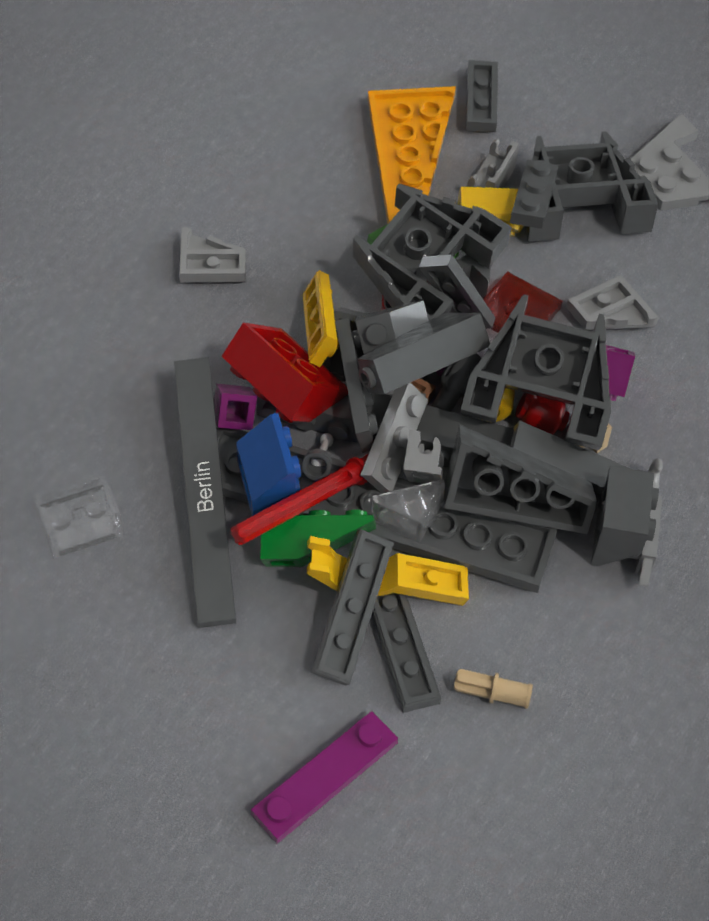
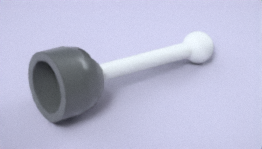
[302,433,334,480]

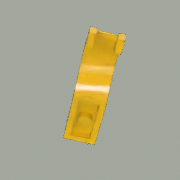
[307,536,469,606]

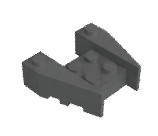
[524,131,658,241]
[353,184,512,321]
[461,294,611,450]

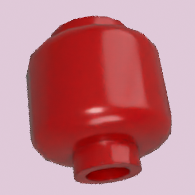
[515,393,570,435]

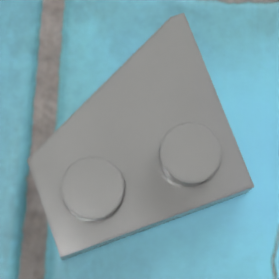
[180,227,246,282]
[566,275,659,330]

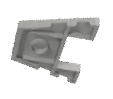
[631,114,709,210]

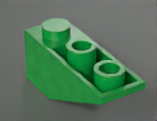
[260,510,376,567]

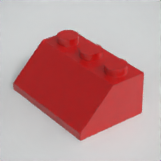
[221,322,348,423]

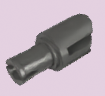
[431,353,482,412]

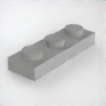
[361,383,428,493]

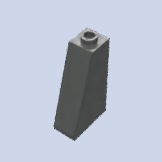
[357,313,490,394]

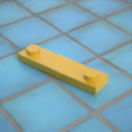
[302,270,339,367]

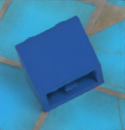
[236,413,301,516]

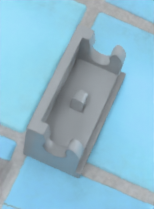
[468,138,519,188]
[403,430,445,487]

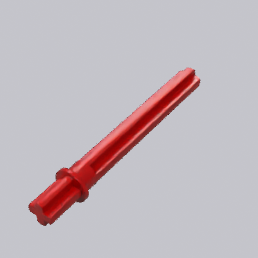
[230,454,369,545]

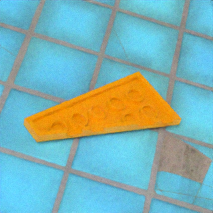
[367,86,456,224]

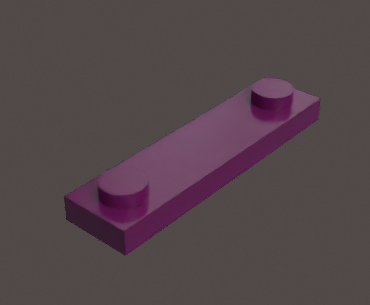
[251,711,398,844]

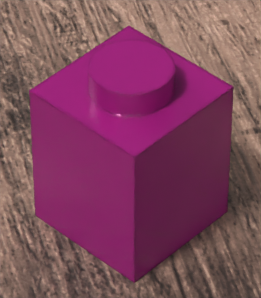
[214,383,257,430]

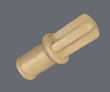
[454,669,533,709]

